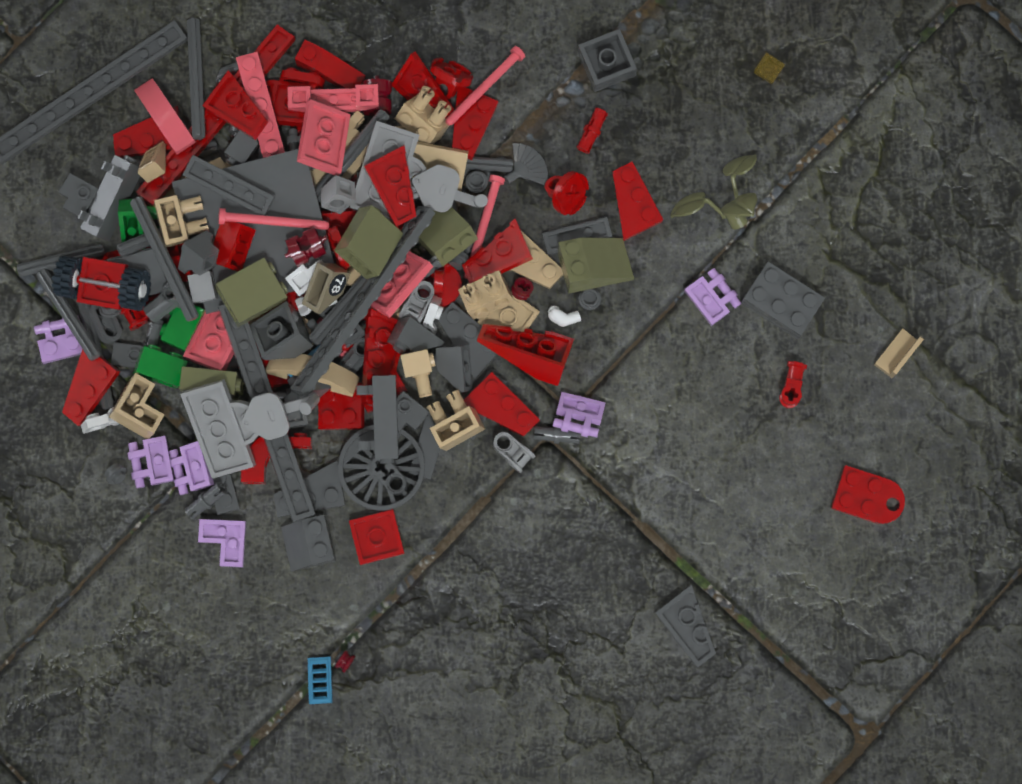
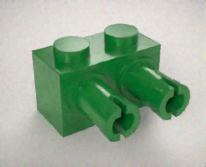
[118,199,160,251]

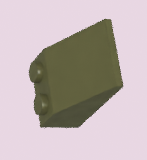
[557,238,634,294]

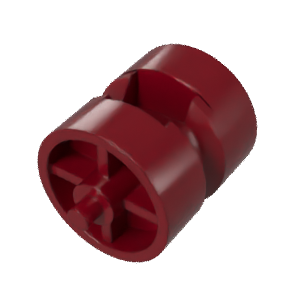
[363,75,392,116]
[284,227,328,267]

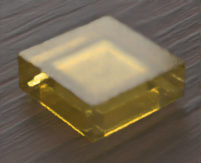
[754,53,785,84]

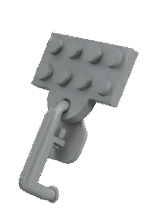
[349,121,488,221]
[180,379,320,479]

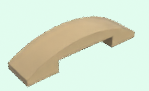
[265,354,359,397]

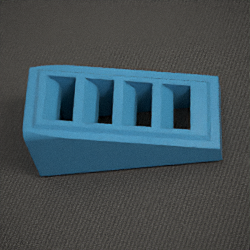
[308,657,333,704]

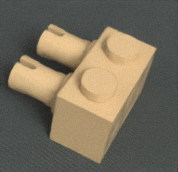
[394,86,451,144]
[154,195,209,247]
[458,270,514,320]
[400,349,436,398]
[427,390,486,451]

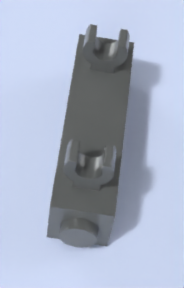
[78,155,140,241]
[356,375,399,464]

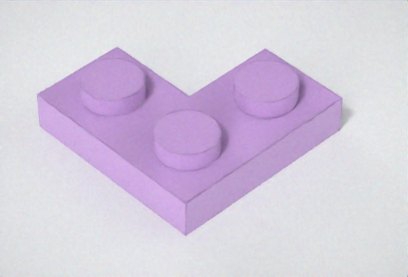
[198,519,246,568]

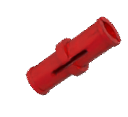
[576,108,608,154]

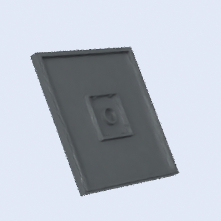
[172,149,334,314]

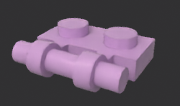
[684,268,742,326]
[34,315,82,364]
[553,392,605,438]
[127,436,174,488]
[169,441,214,495]

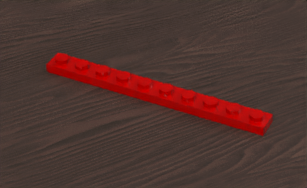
[136,25,295,206]

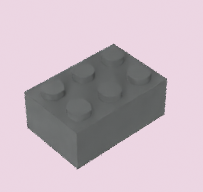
[741,262,825,340]

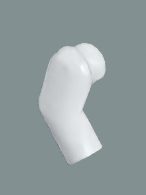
[548,306,581,327]

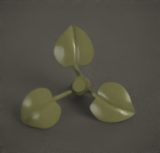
[670,154,758,230]

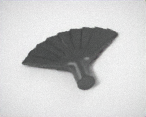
[504,143,548,186]

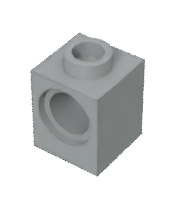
[321,175,356,214]
[187,271,218,303]

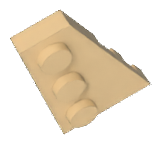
[509,231,563,289]

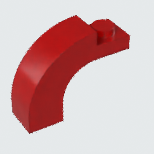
[241,430,312,484]

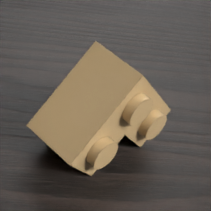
[109,373,164,439]

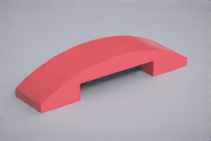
[134,78,196,154]
[288,84,379,113]

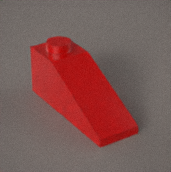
[295,40,366,89]

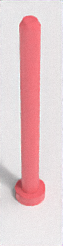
[445,46,525,126]
[464,175,505,280]
[218,208,329,230]

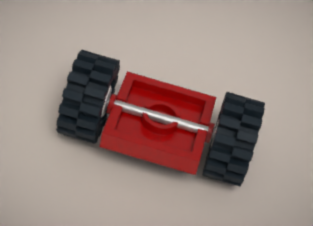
[52,256,151,311]

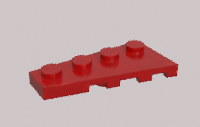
[361,309,401,407]

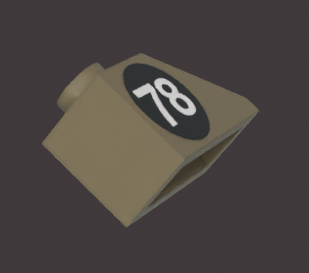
[302,262,351,314]

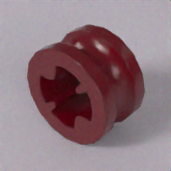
[511,278,534,301]
[335,650,356,673]

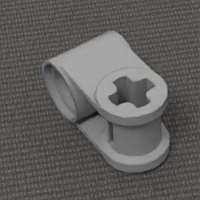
[398,281,434,323]
[493,432,536,473]

